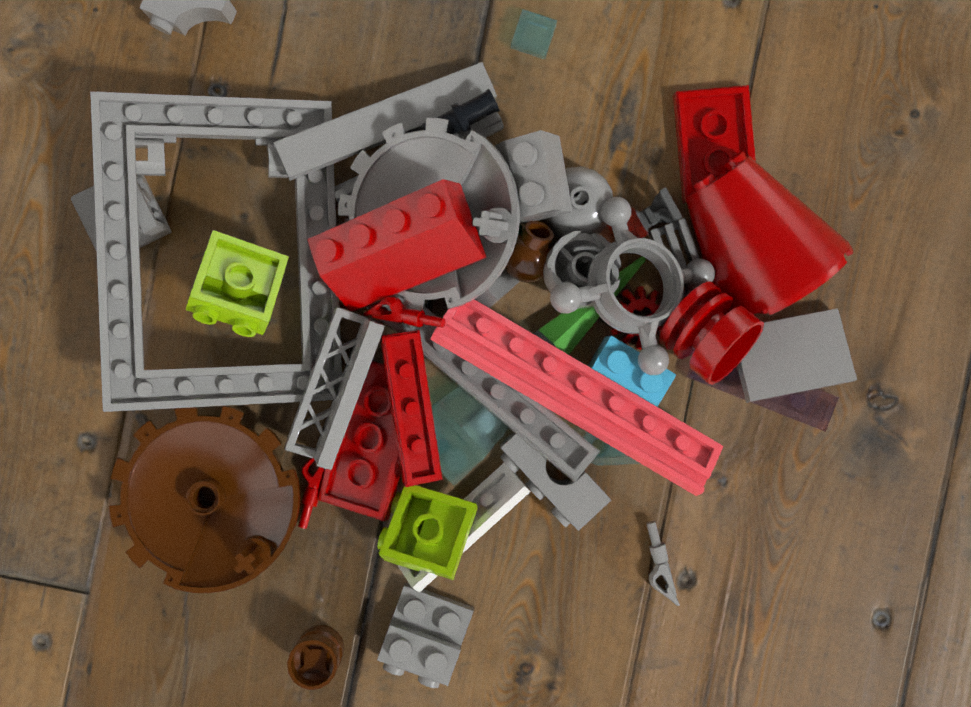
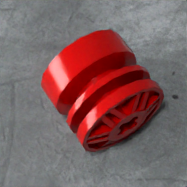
[659,281,764,385]

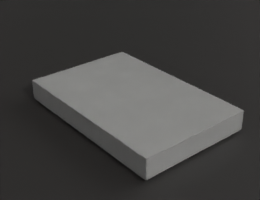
[737,308,857,403]

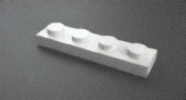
[397,463,531,593]

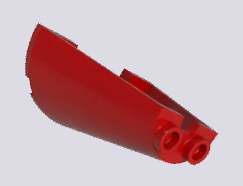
[685,151,853,315]

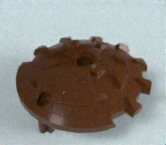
[109,406,300,593]

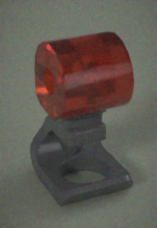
[606,187,682,242]

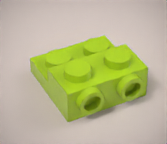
[186,230,289,337]
[377,485,478,580]

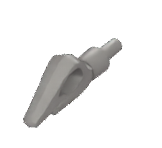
[646,521,680,606]

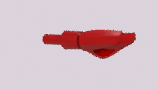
[363,296,446,328]
[298,458,325,529]

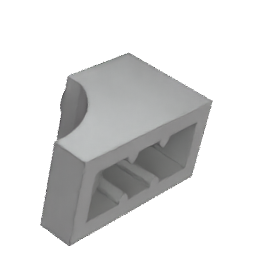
[139,0,237,36]

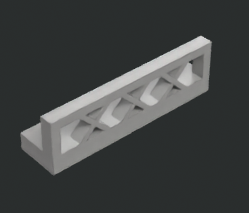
[284,306,385,470]

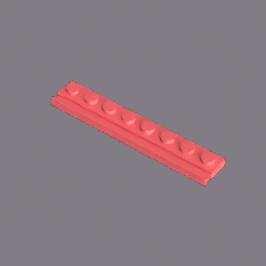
[430,299,724,496]

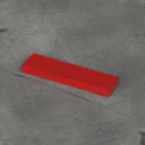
[380,329,443,487]

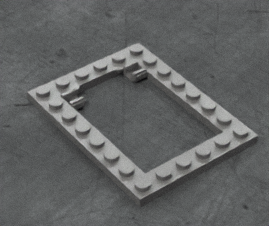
[90,91,342,412]

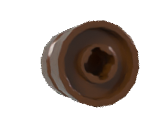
[287,625,345,690]

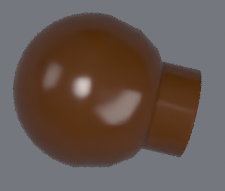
[505,221,554,283]

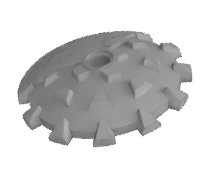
[338,118,520,311]

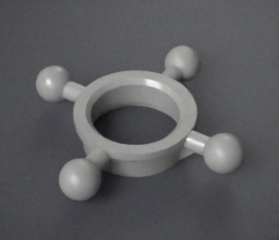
[550,197,715,375]

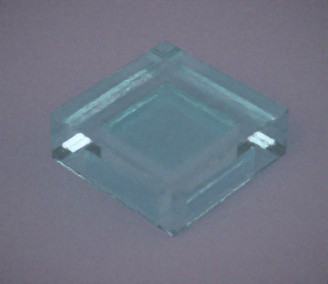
[511,9,558,59]

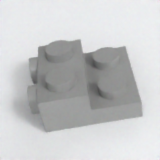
[377,582,474,688]

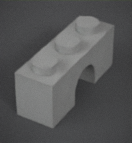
[500,432,611,531]

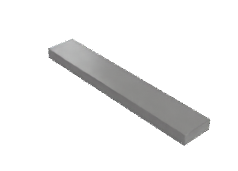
[273,62,497,181]

